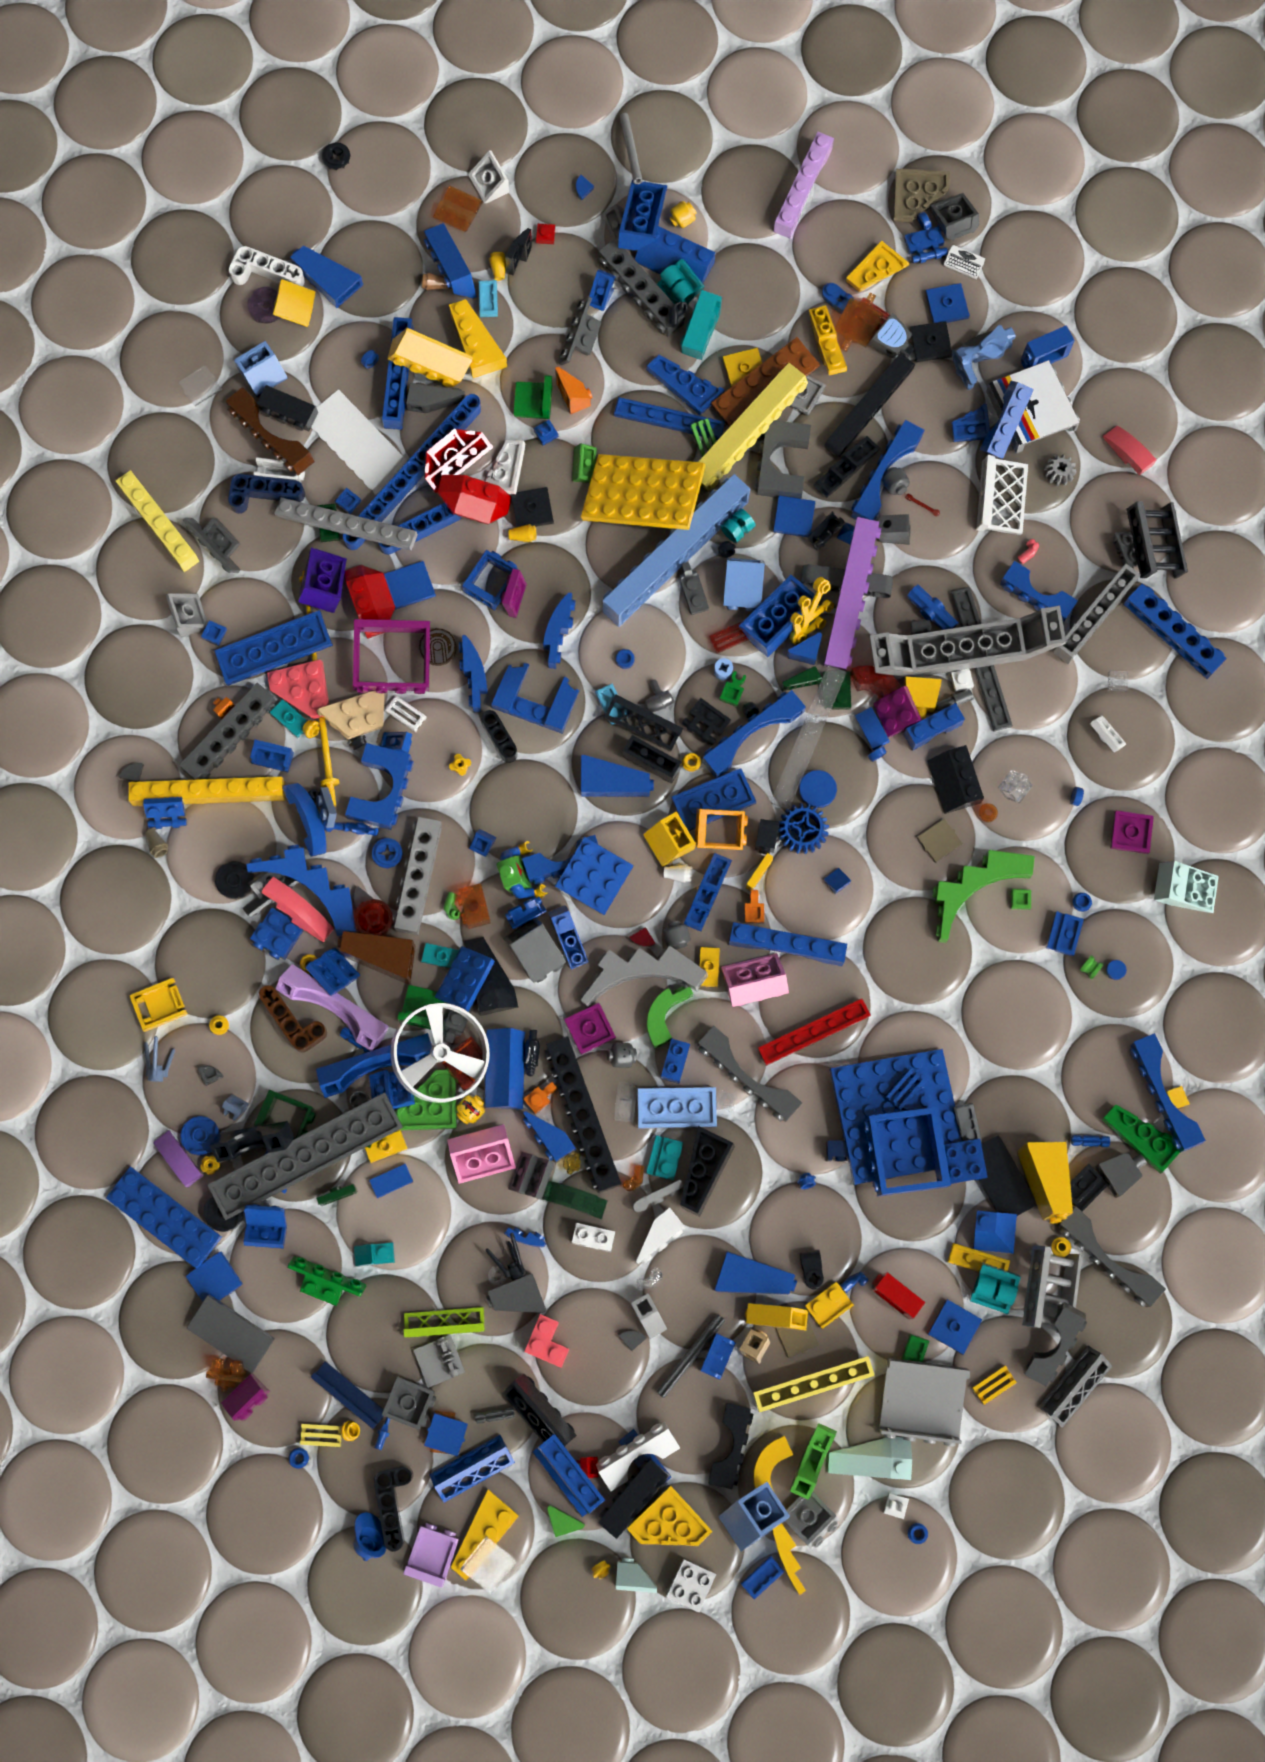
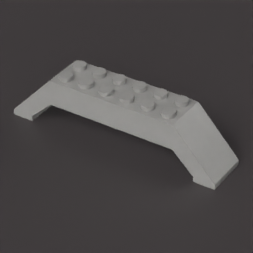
[870,606,1066,677]

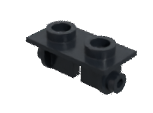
[808,511,845,550]

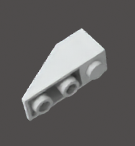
[636,1208,685,1265]

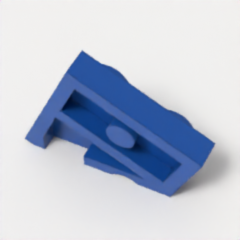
[951,404,990,442]

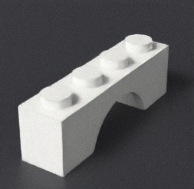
[596,1422,680,1491]

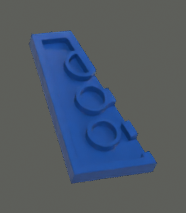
[646,355,725,415]

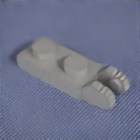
[632,1180,684,1212]

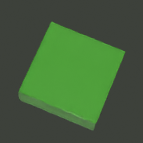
[1011,889,1031,910]

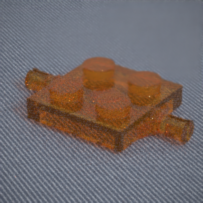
[835,293,883,352]

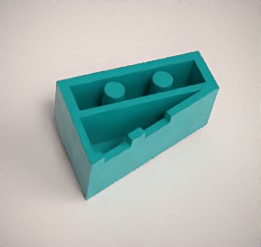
[680,290,722,360]

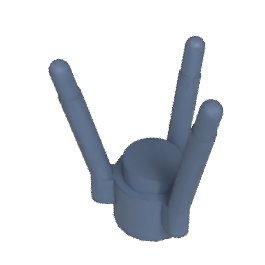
[144,1036,175,1082]

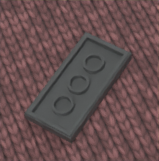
[186,1294,275,1373]

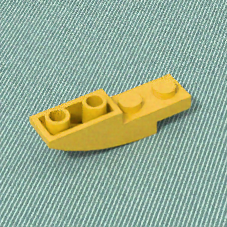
[809,305,847,375]

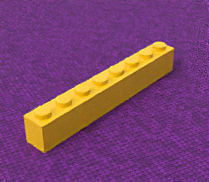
[129,777,285,806]

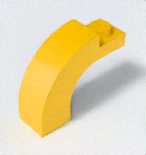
[753,1436,793,1491]

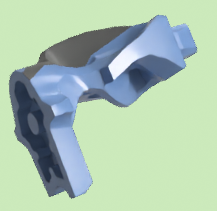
[952,325,1016,391]

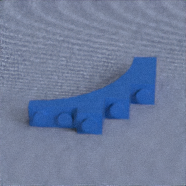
[246,845,356,936]

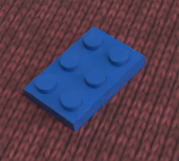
[435,946,495,1012]

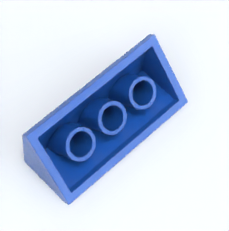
[484,1028,525,1109]

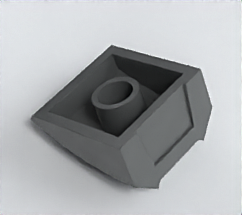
[930,193,979,241]

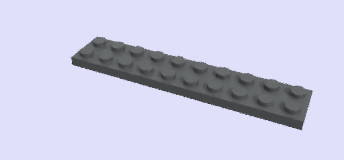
[208,1093,403,1220]

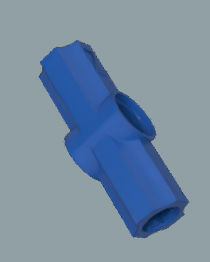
[907,584,959,630]

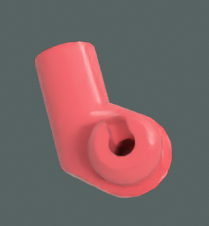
[1018,539,1039,564]

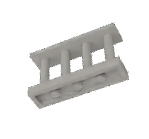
[1022,1246,1083,1333]

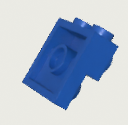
[250,908,304,960]

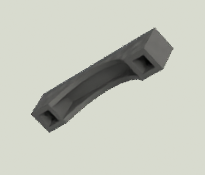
[698,1025,802,1122]
[1057,1206,1166,1307]

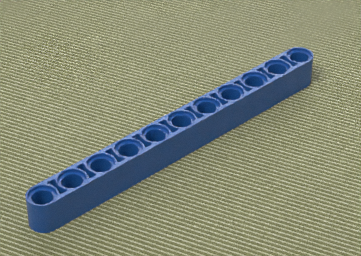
[343,394,481,550]

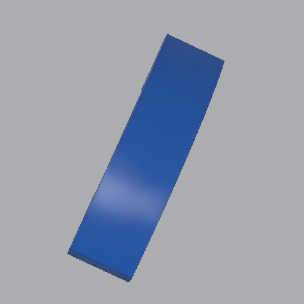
[283,783,327,857]

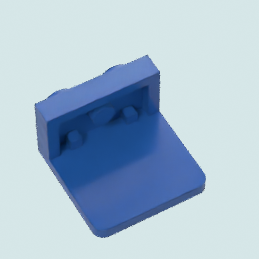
[243,1204,287,1249]

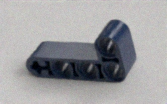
[228,474,305,514]

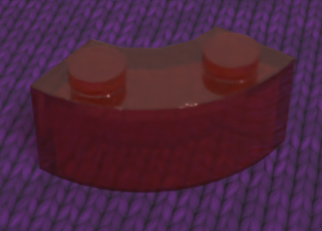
[850,665,901,699]

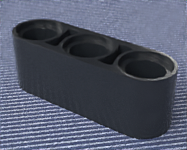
[481,710,518,763]

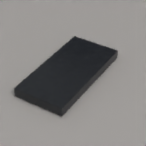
[979,1135,1037,1216]

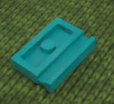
[646,1135,684,1181]

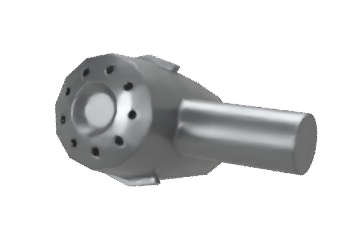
[645,679,674,713]

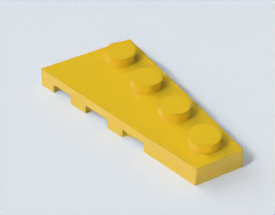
[451,1489,519,1581]

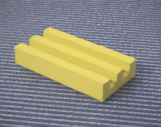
[300,1424,342,1447]

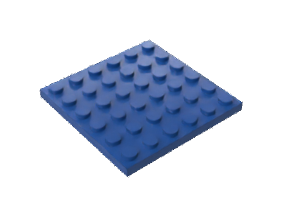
[829,1049,962,1185]

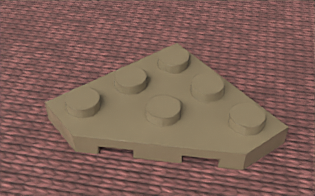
[894,169,950,222]

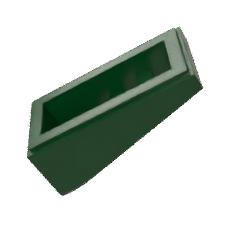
[781,666,822,691]

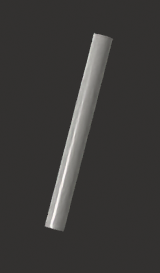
[620,113,643,184]

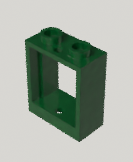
[254,1090,316,1140]

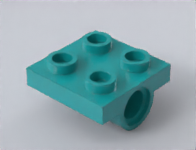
[657,259,705,305]
[970,1262,1021,1314]

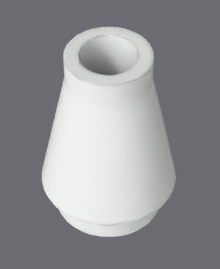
[664,864,692,883]

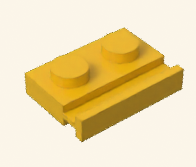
[805,1282,854,1329]

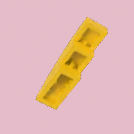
[772,1523,806,1595]

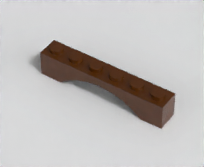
[226,387,315,476]

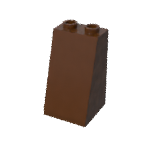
[338,931,416,984]

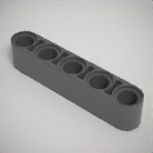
[801,564,893,598]

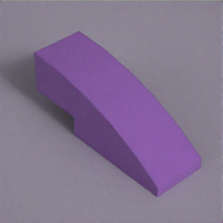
[153,1130,204,1188]

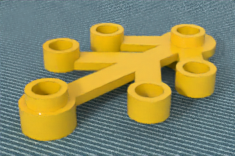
[790,577,834,646]

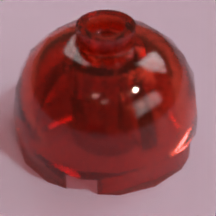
[354,899,393,936]

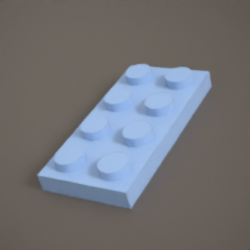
[638,1087,717,1129]

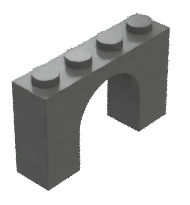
[754,420,811,499]

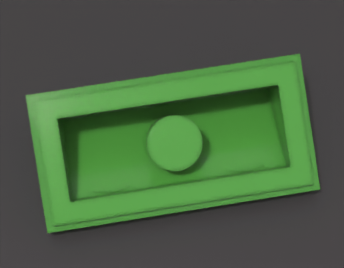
[572,443,597,483]

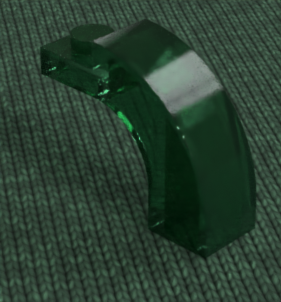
[536,1181,608,1219]

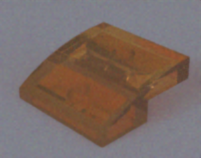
[433,185,483,232]

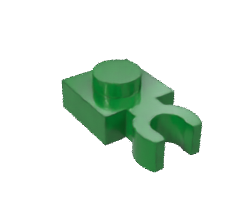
[720,671,746,707]

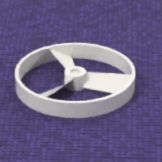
[390,1003,489,1103]

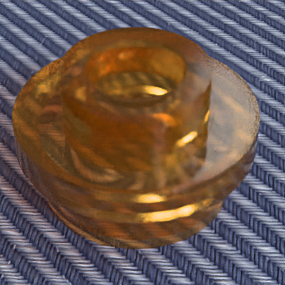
[978,803,998,822]

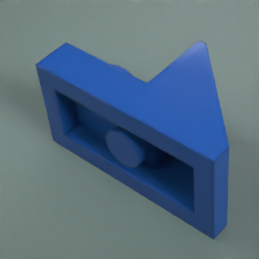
[589,269,616,311]
[380,731,412,753]

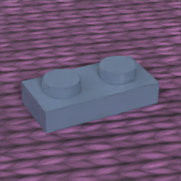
[316,787,337,828]

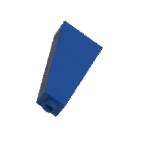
[290,245,363,308]
[581,755,654,797]
[714,1252,797,1295]

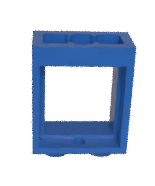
[1021,325,1075,369]
[462,550,518,611]

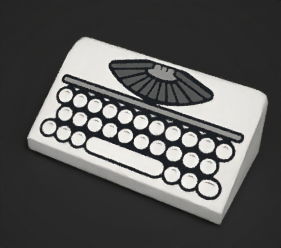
[943,245,985,280]

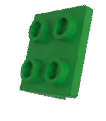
[514,375,553,419]
[397,985,445,1030]

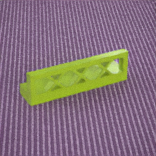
[404,1307,485,1338]

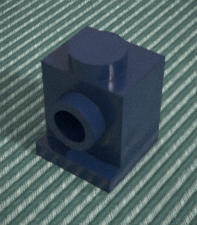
[826,1140,848,1162]

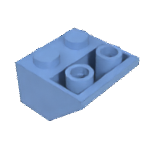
[234,341,288,397]

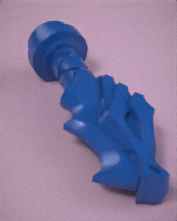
[323,820,379,836]

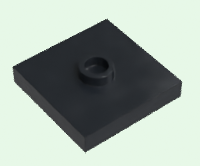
[910,321,952,362]
[511,487,554,527]

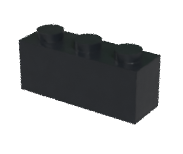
[257,385,318,432]
[623,735,682,784]

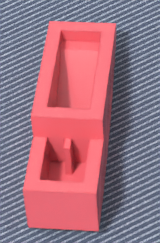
[1103,425,1157,476]

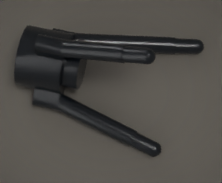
[486,1233,526,1281]

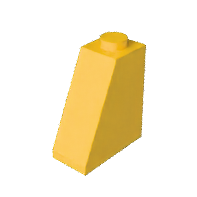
[745,1303,808,1331]

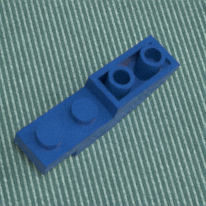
[543,593,576,669]
[459,635,488,713]

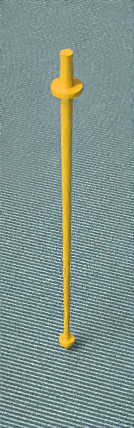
[299,570,340,807]

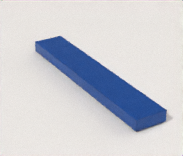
[614,397,725,440]

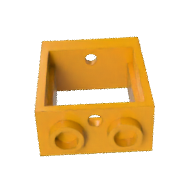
[695,808,748,850]

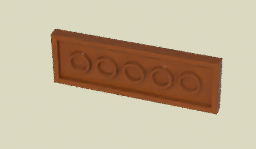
[711,337,820,427]

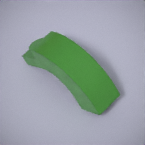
[647,986,693,1049]
[790,1423,837,1500]

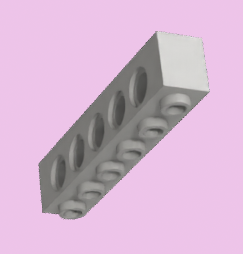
[1054,564,1141,664]
[392,817,442,936]

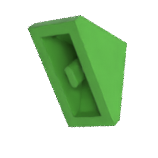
[547,1505,585,1537]

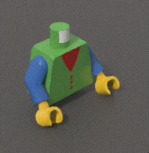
[496,841,548,899]

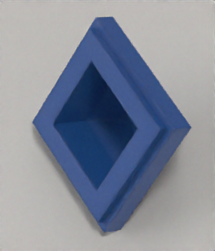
[837,522,854,545]

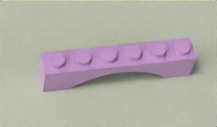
[774,132,834,239]
[276,964,389,1051]

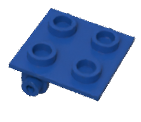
[944,1139,988,1184]

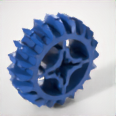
[778,803,829,854]

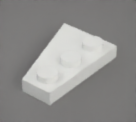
[486,440,526,494]

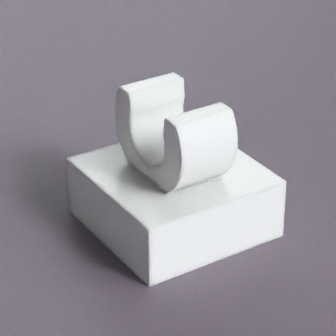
[883,1493,909,1519]

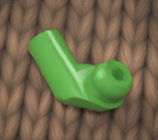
[443,892,461,920]

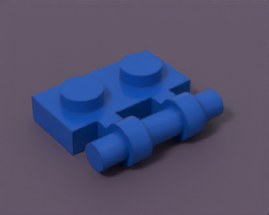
[904,226,948,263]
[143,797,187,829]

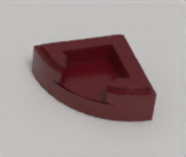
[629,927,656,947]

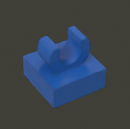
[533,420,559,445]

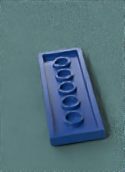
[214,610,333,686]
[106,1166,222,1269]

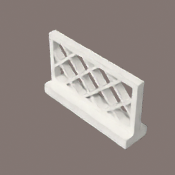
[976,455,1028,535]

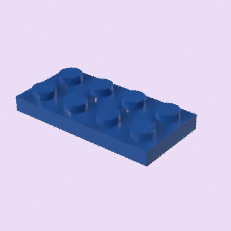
[671,768,756,831]

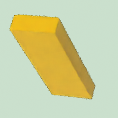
[947,1243,1010,1272]

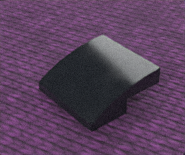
[505,228,532,276]

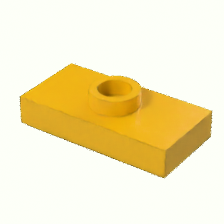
[699,947,720,987]
[365,1130,408,1163]

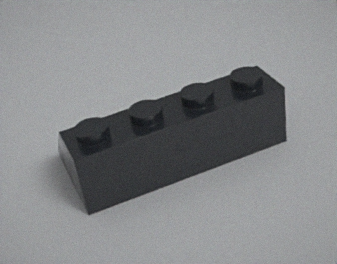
[502,1374,577,1447]

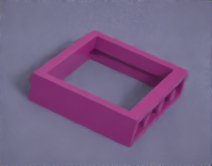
[353,619,430,694]

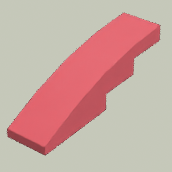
[262,876,334,942]

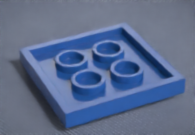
[554,836,634,915]

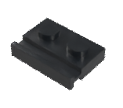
[1070,1164,1109,1212]

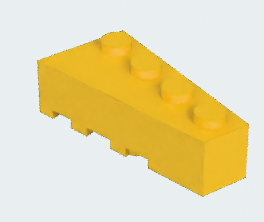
[449,299,507,378]

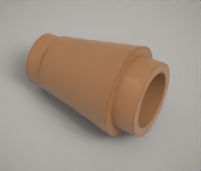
[422,272,447,291]

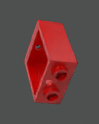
[871,1272,926,1320]

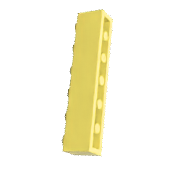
[116,470,199,572]
[752,1356,875,1412]

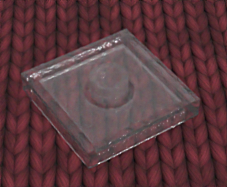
[460,1536,518,1595]

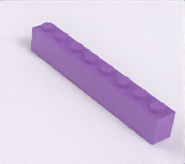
[823,517,882,671]

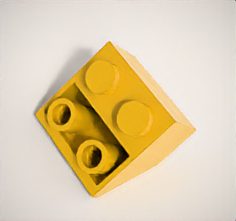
[643,811,696,867]

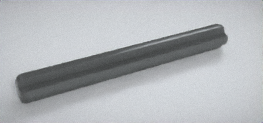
[657,1315,725,1398]

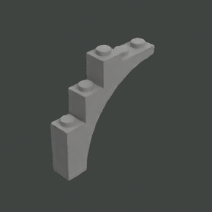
[581,946,708,1008]

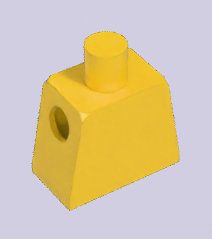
[903,677,942,722]

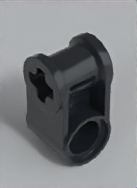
[800,1250,824,1290]

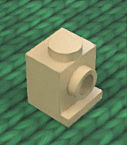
[739,1329,770,1364]

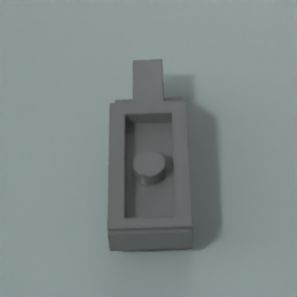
[680,562,709,615]
[444,998,476,1045]

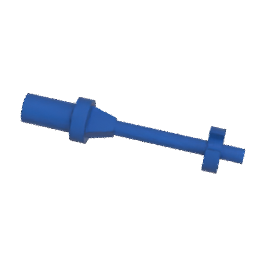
[374,1417,390,1450]

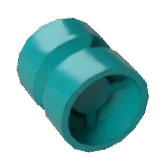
[720,508,756,544]

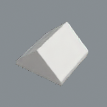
[468,150,509,203]

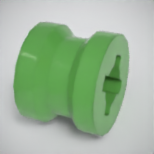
[1079,955,1104,980]

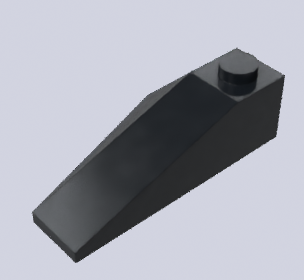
[465,937,519,1016]

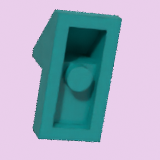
[354,1243,395,1267]

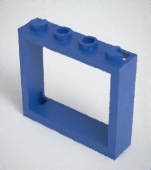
[863,1107,951,1197]

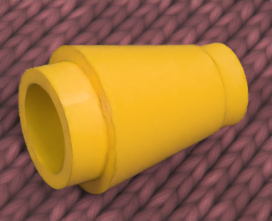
[489,252,506,281]
[508,524,537,543]

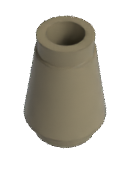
[145,829,168,858]

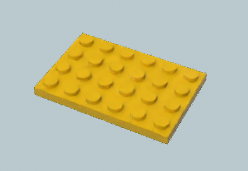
[581,454,705,530]

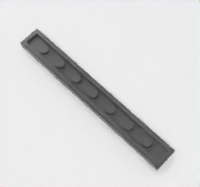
[951,587,1013,732]

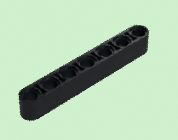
[824,353,916,458]

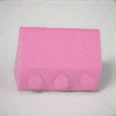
[721,953,789,1007]
[447,1124,516,1184]

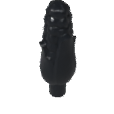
[524,1030,540,1077]

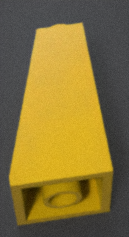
[1018,1142,1073,1223]

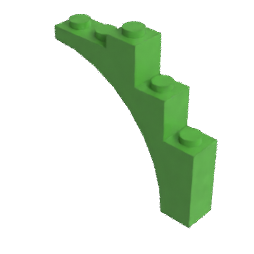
[932,850,1035,943]

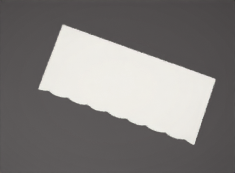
[311,389,407,495]

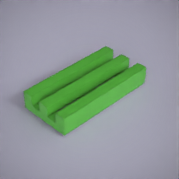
[690,418,717,457]

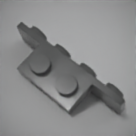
[559,296,602,365]
[183,517,240,573]
[243,865,310,917]

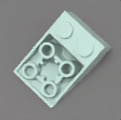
[1154,861,1219,913]

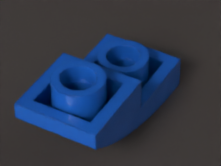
[855,707,890,751]
[504,1227,546,1247]

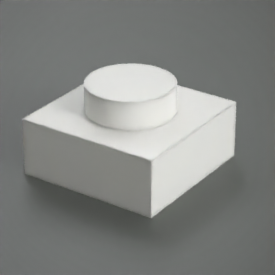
[950,669,974,692]

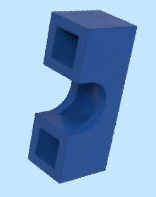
[903,703,965,751]

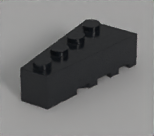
[680,1126,735,1217]
[598,1459,671,1539]

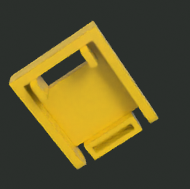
[129,978,188,1032]

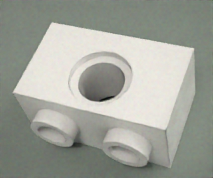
[572,1223,615,1252]

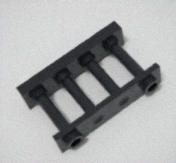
[1126,501,1188,579]

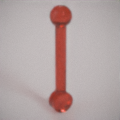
[905,494,940,516]

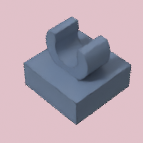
[222,1094,249,1121]

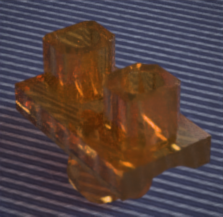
[206,1358,247,1393]

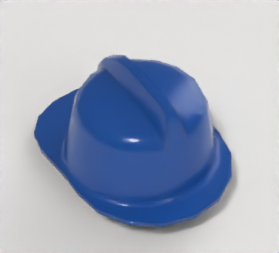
[353,1512,386,1561]

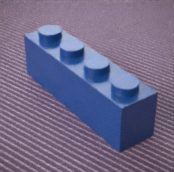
[423,223,477,299]

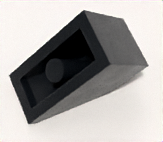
[755,819,780,854]

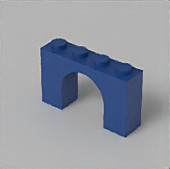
[345,743,414,830]

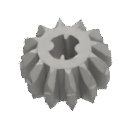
[1044,454,1077,486]

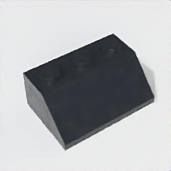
[927,745,984,814]

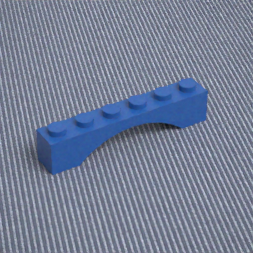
[851,420,925,521]
[702,690,806,778]
[729,922,847,966]
[316,1033,433,1098]
[1130,1033,1206,1153]

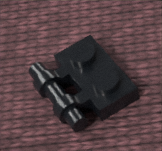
[682,698,731,746]

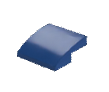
[305,947,360,996]
[369,1067,415,1109]
[186,1251,243,1302]

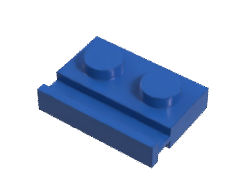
[1046,911,1084,956]

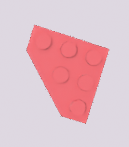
[267,660,329,719]

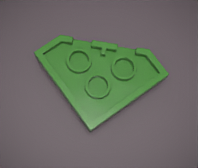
[397,1070,457,1131]

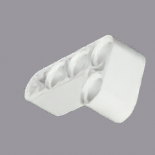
[229,246,305,287]

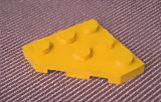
[627,1486,713,1546]

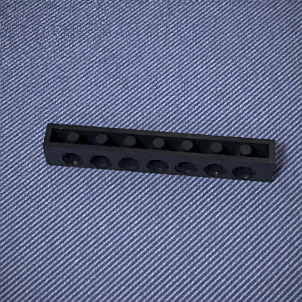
[544,1036,622,1193]

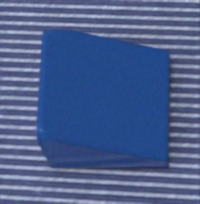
[469,829,496,857]
[824,868,851,894]

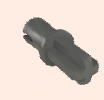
[936,689,974,712]

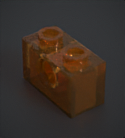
[456,883,491,929]

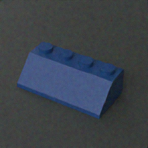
[618,180,668,251]
[635,226,715,283]
[739,575,819,657]

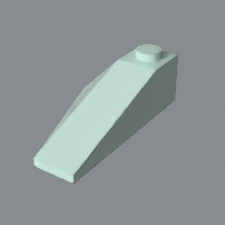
[828,1437,912,1480]

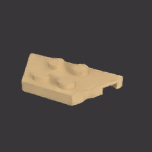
[317,691,384,740]

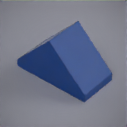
[787,632,822,665]

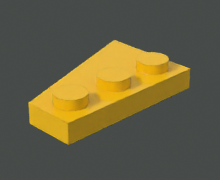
[846,241,909,292]

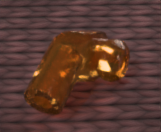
[622,1165,644,1191]

